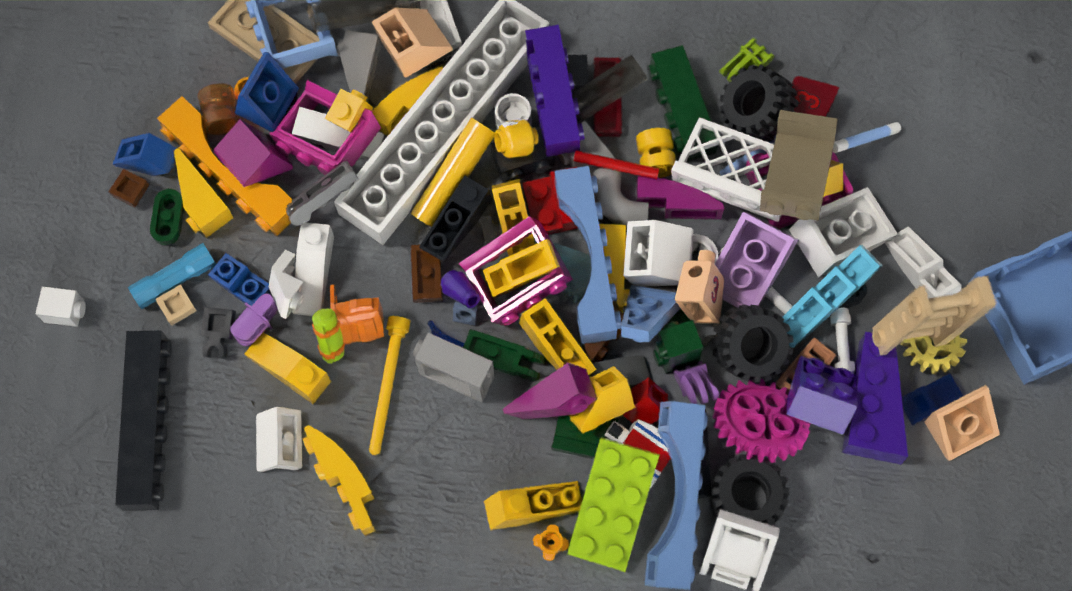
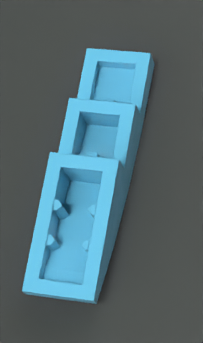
[783,245,883,348]

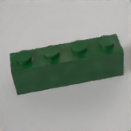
[647,45,718,162]

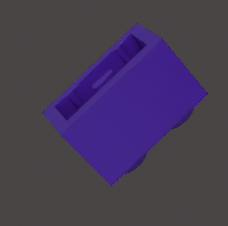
[786,356,857,434]

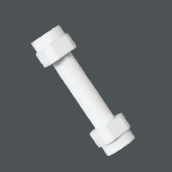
[830,308,856,375]

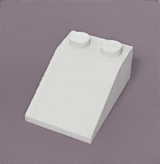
[789,187,898,278]

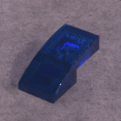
[902,373,963,426]

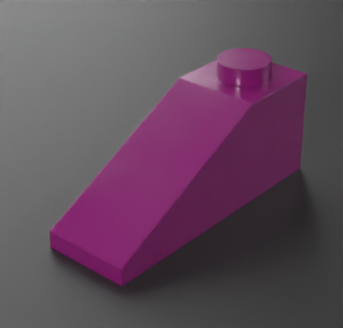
[503,363,597,419]

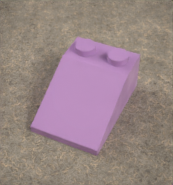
[715,212,799,308]

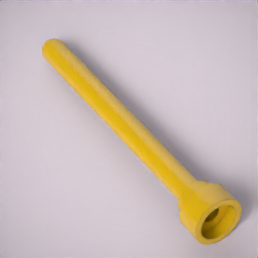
[369,316,411,455]

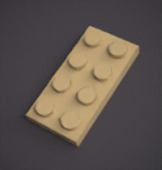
[208,0,320,84]

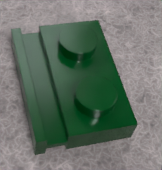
[551,415,619,459]

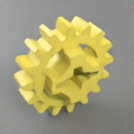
[900,331,967,375]

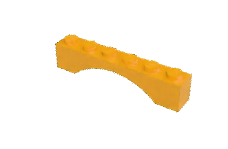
[157,96,293,236]

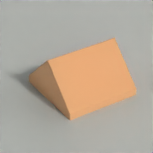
[924,385,1000,461]

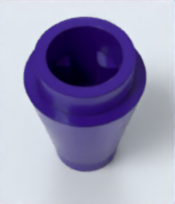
[441,270,480,308]

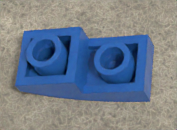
[208,253,271,306]

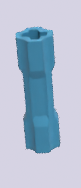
[128,243,216,309]

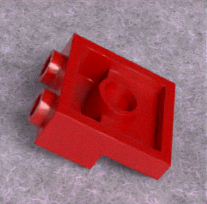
[522,166,578,235]

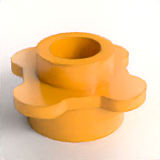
[533,524,569,561]

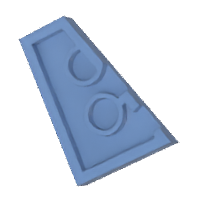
[621,285,681,343]

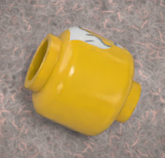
[494,119,538,158]

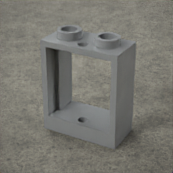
[413,333,495,403]

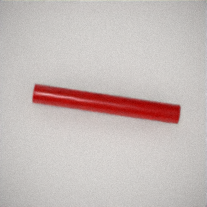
[573,150,659,180]

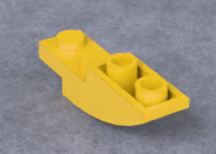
[302,425,375,536]

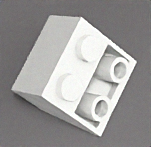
[623,220,694,287]

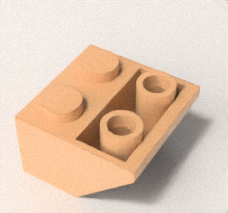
[372,8,453,78]

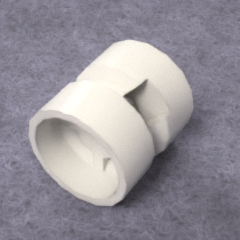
[495,93,532,130]

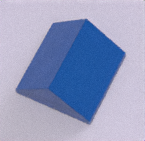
[235,52,299,132]

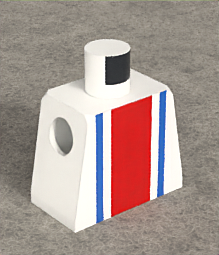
[605,420,671,488]

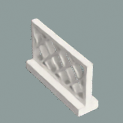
[671,117,781,222]

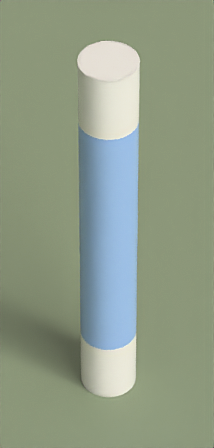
[833,122,901,153]

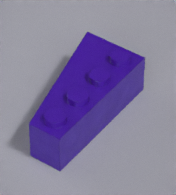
[525,25,585,157]
[842,332,908,465]

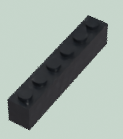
[115,330,172,511]

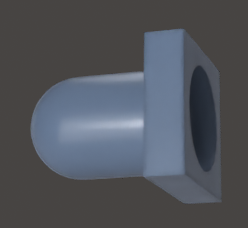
[453,302,477,326]

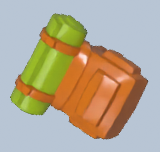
[312,285,384,364]

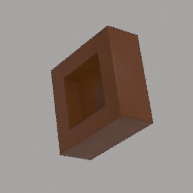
[108,169,150,208]

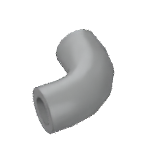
[593,168,648,228]

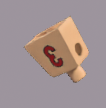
[675,250,724,324]

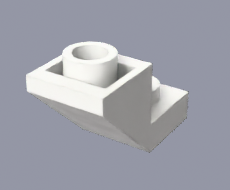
[268,250,304,319]

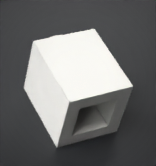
[36,287,86,327]

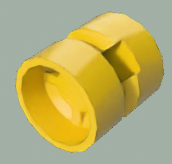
[636,128,676,178]

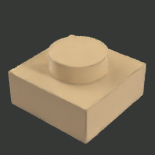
[155,284,197,326]

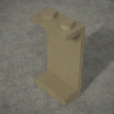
[760,110,838,221]

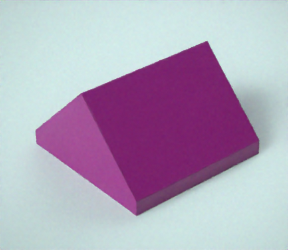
[214,119,293,187]

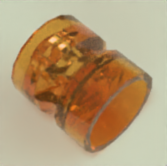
[197,83,240,135]

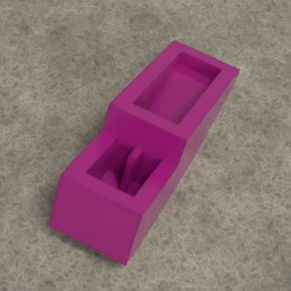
[636,176,724,220]

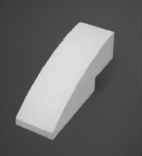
[292,107,384,159]
[885,226,962,298]

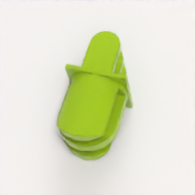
[719,38,775,82]

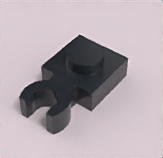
[201,307,236,359]

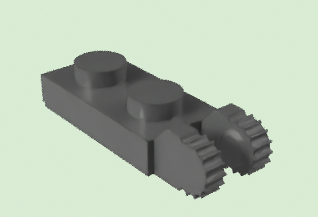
[286,161,359,226]

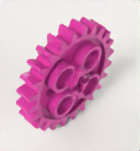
[712,379,811,463]

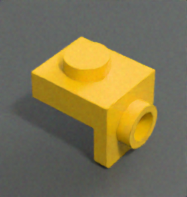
[325,89,373,132]

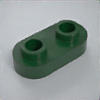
[150,189,184,246]

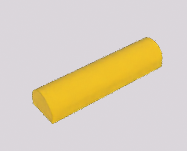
[411,117,495,227]

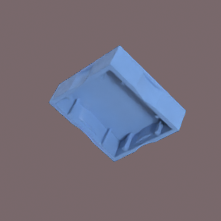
[968,231,1072,385]

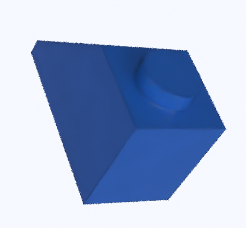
[113,133,177,176]

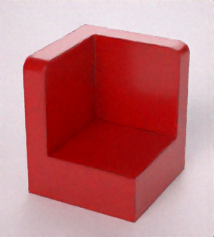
[623,377,668,425]

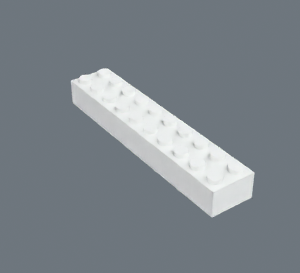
[334,0,549,245]

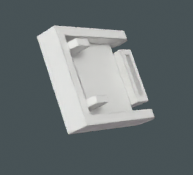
[700,510,780,591]

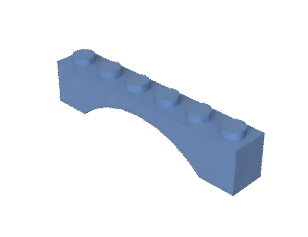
[555,166,621,344]
[645,401,708,590]

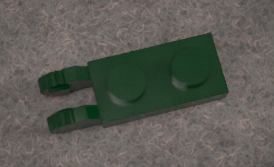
[463,329,546,381]

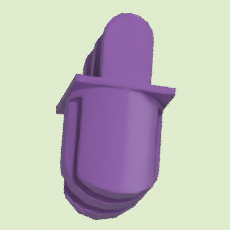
[230,294,278,346]
[673,361,719,405]

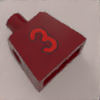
[792,76,839,117]

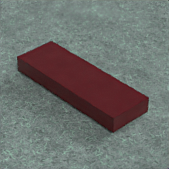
[593,57,622,137]

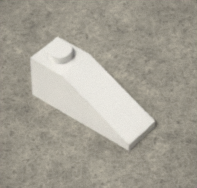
[292,222,334,316]

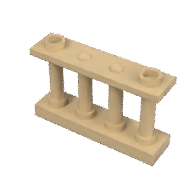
[872,276,997,356]

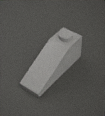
[337,30,381,103]

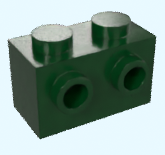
[653,320,703,374]

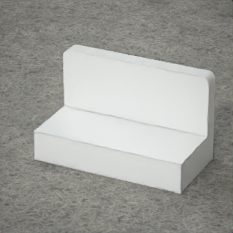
[256,407,302,472]

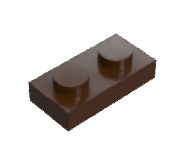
[411,244,442,303]

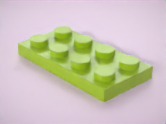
[567,437,659,572]

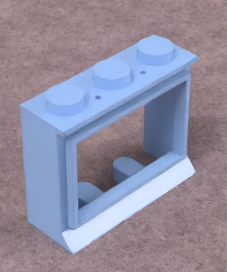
[245,0,338,69]

